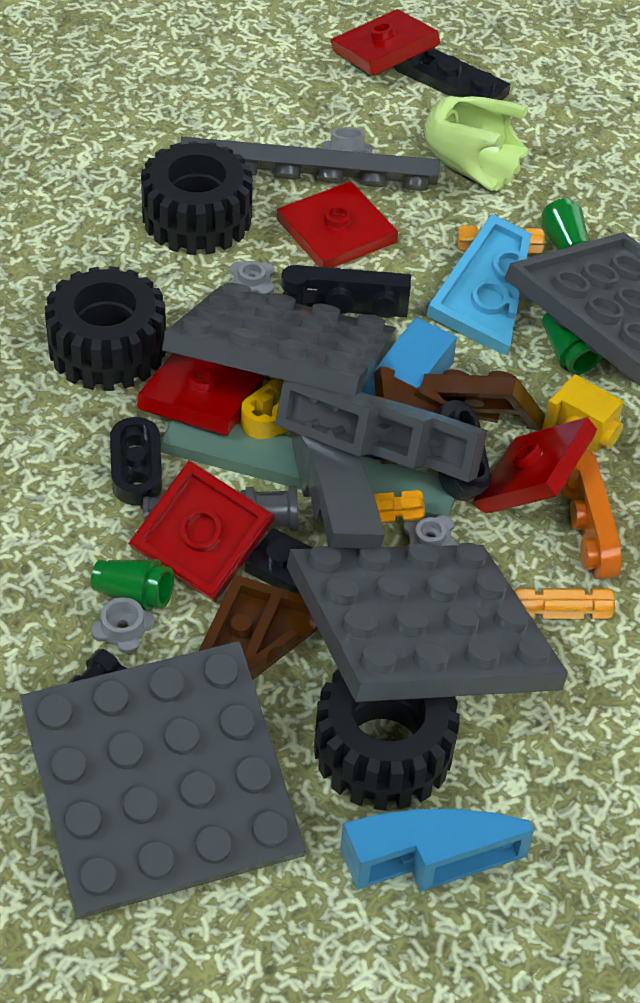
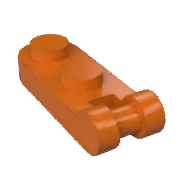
[561,449,622,579]

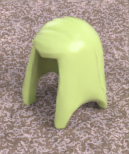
[424,96,528,191]

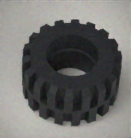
[141,141,253,255]
[45,266,166,391]
[314,669,460,810]

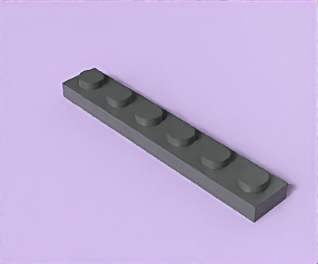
[180,136,440,191]

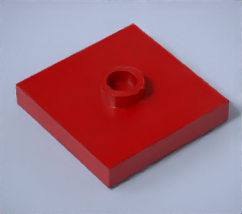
[330,9,441,76]
[277,181,398,268]
[137,353,264,436]
[473,417,597,513]
[128,460,275,603]

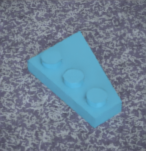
[426,214,531,356]

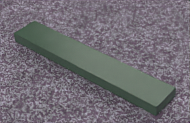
[160,420,455,519]

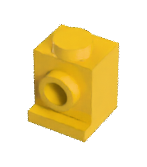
[542,374,624,453]

